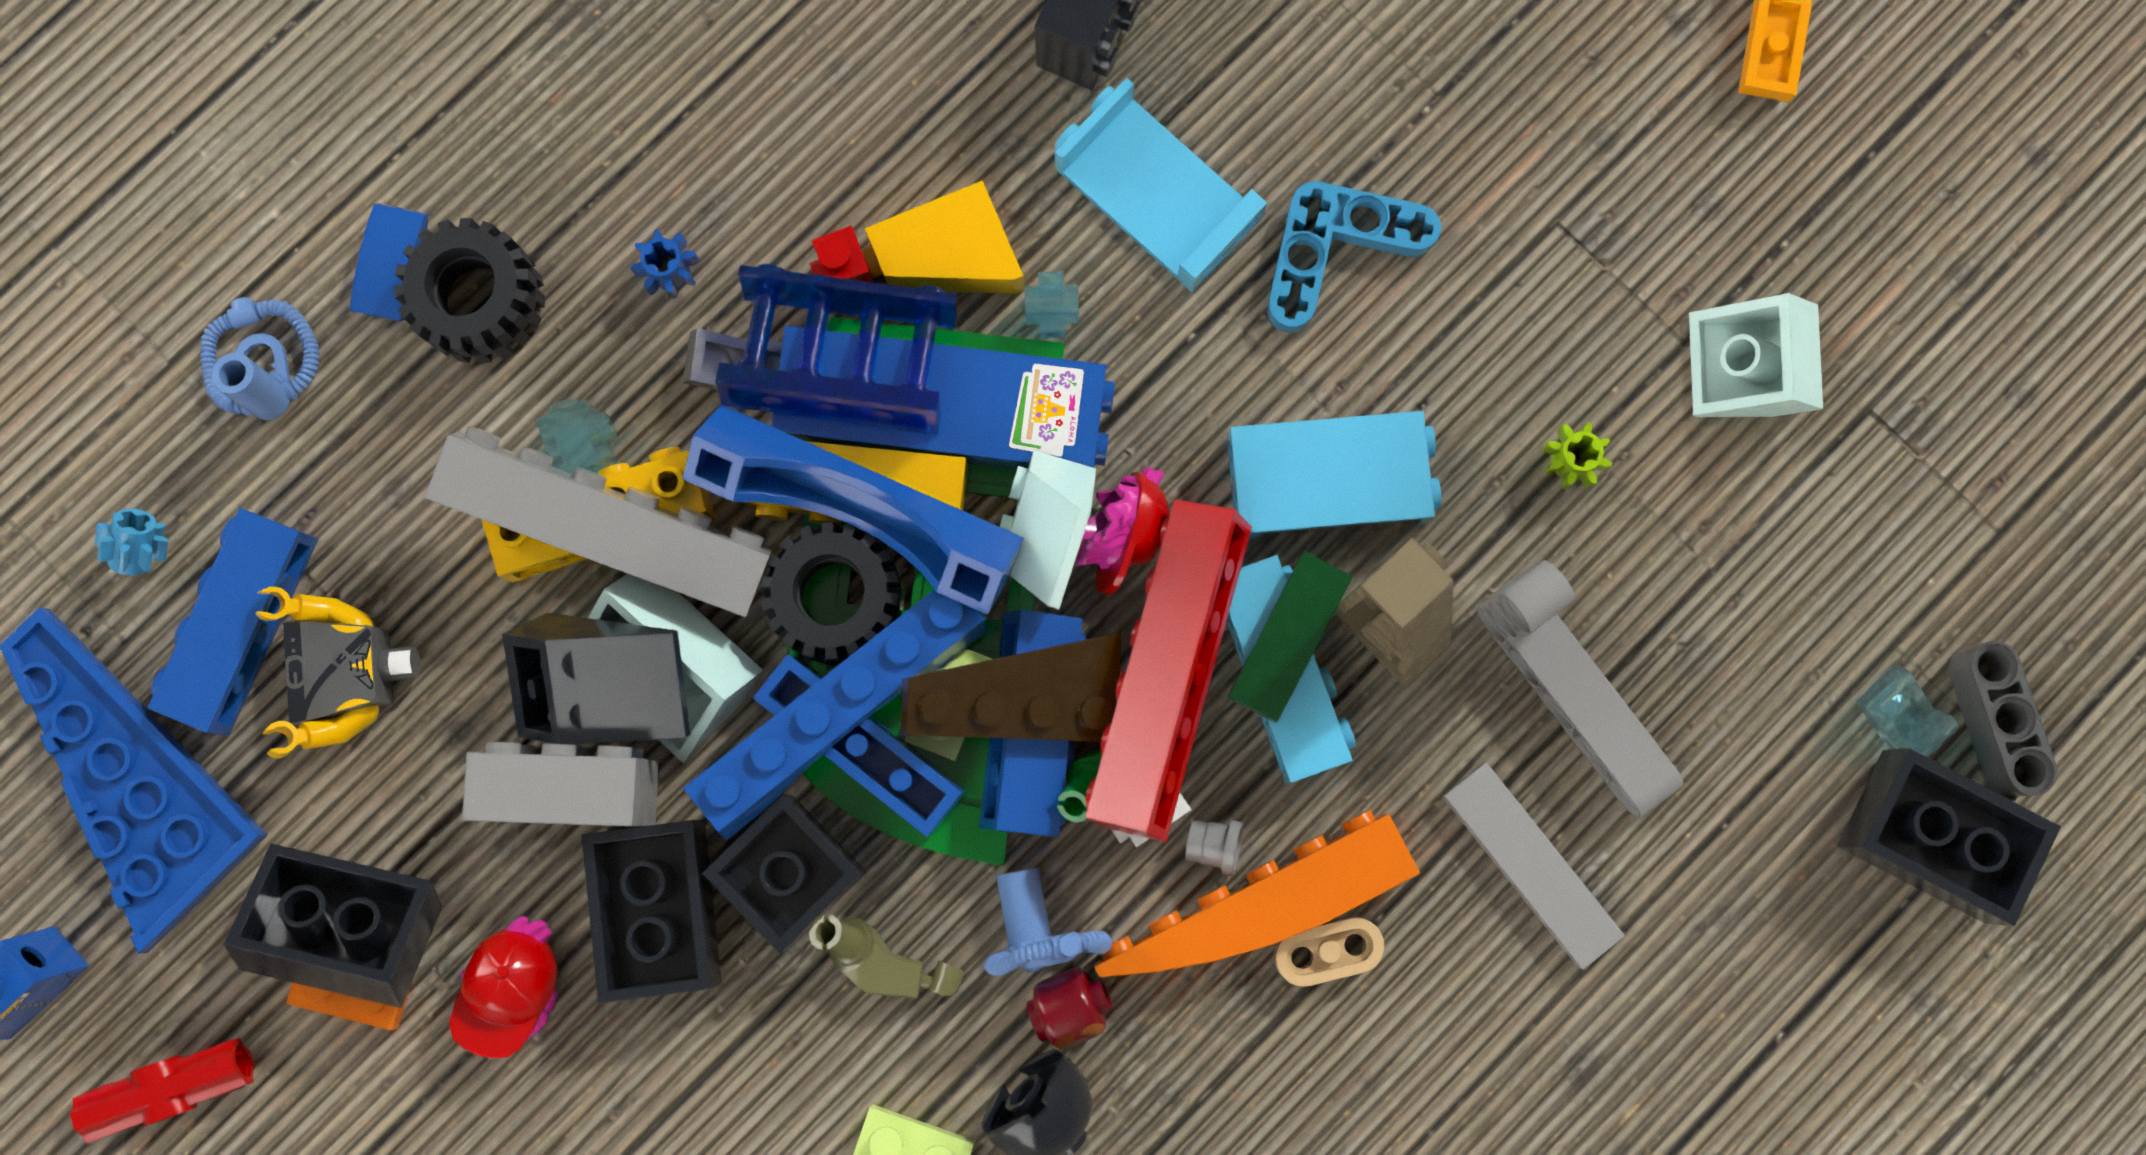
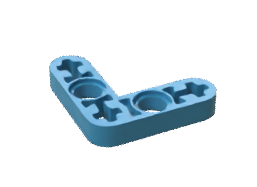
[1267,181,1441,333]

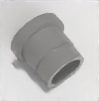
[1185,820,1243,876]

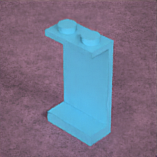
[1054,77,1267,293]
[1226,411,1442,540]

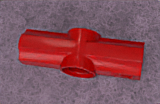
[70,1038,255,1143]

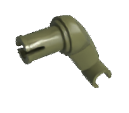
[809,914,965,999]

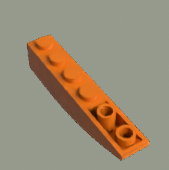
[1094,809,1420,977]

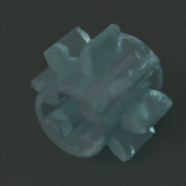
[1024,271,1079,338]

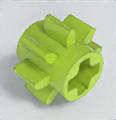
[1542,422,1612,489]

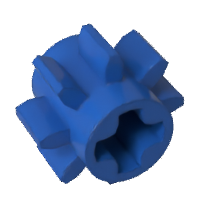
[630,229,700,299]

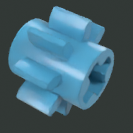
[95,508,169,576]

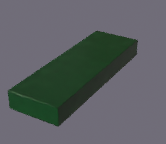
[1227,551,1353,723]

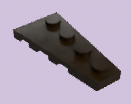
[900,632,1121,742]

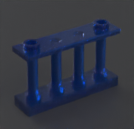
[715,264,957,435]

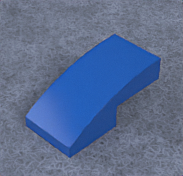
[350,203,429,321]

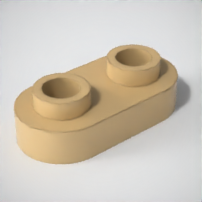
[1274,917,1384,987]

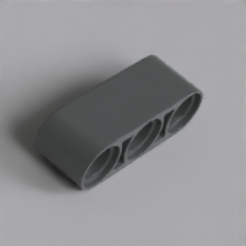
[1948,641,2057,797]

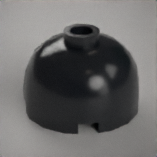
[981,1049,1093,1155]

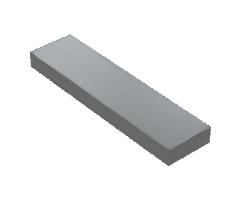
[1442,762,1625,970]

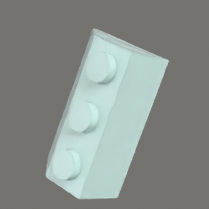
[588,574,763,764]

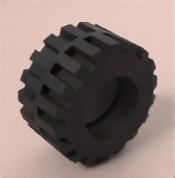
[394,218,545,364]
[760,522,904,665]

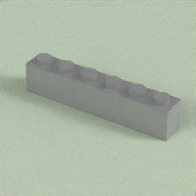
[425,427,772,617]

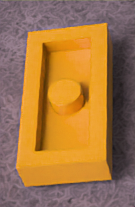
[1738,0,1813,103]

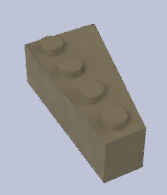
[1334,537,1454,688]

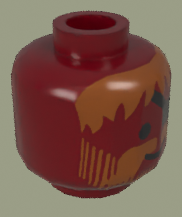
[1027,967,1113,1050]

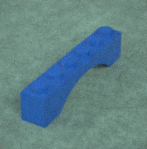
[683,404,1024,615]
[683,589,986,840]

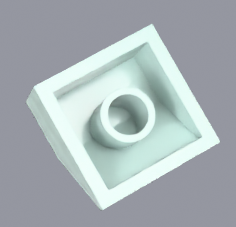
[1689,293,1823,417]
[999,450,1096,609]

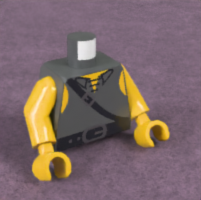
[255,586,420,758]

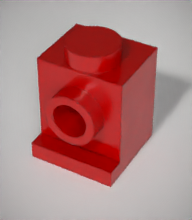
[809,225,879,315]

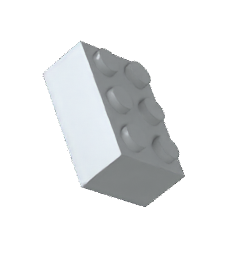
[462,742,659,826]

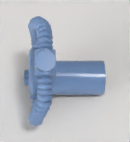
[200,297,320,420]
[984,867,1112,976]

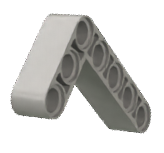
[1475,560,1684,819]

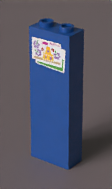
[771,325,1115,470]

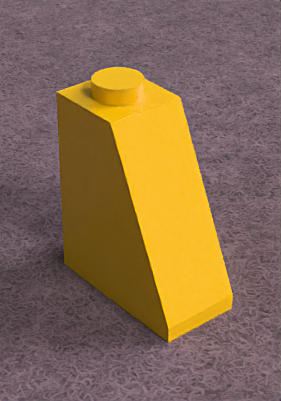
[861,180,1025,293]

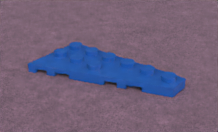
[0,607,268,954]

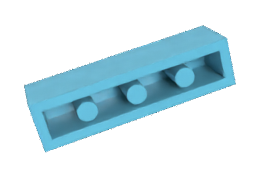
[1226,555,1356,784]

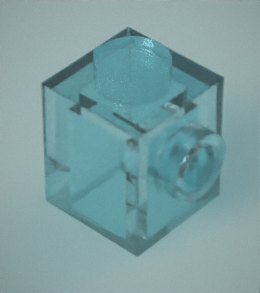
[535,398,618,474]

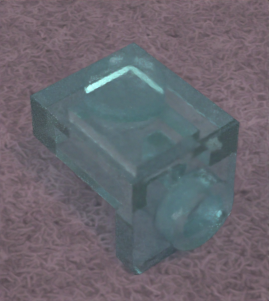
[1856,665,1959,757]

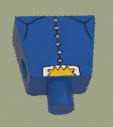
[0,927,90,1040]

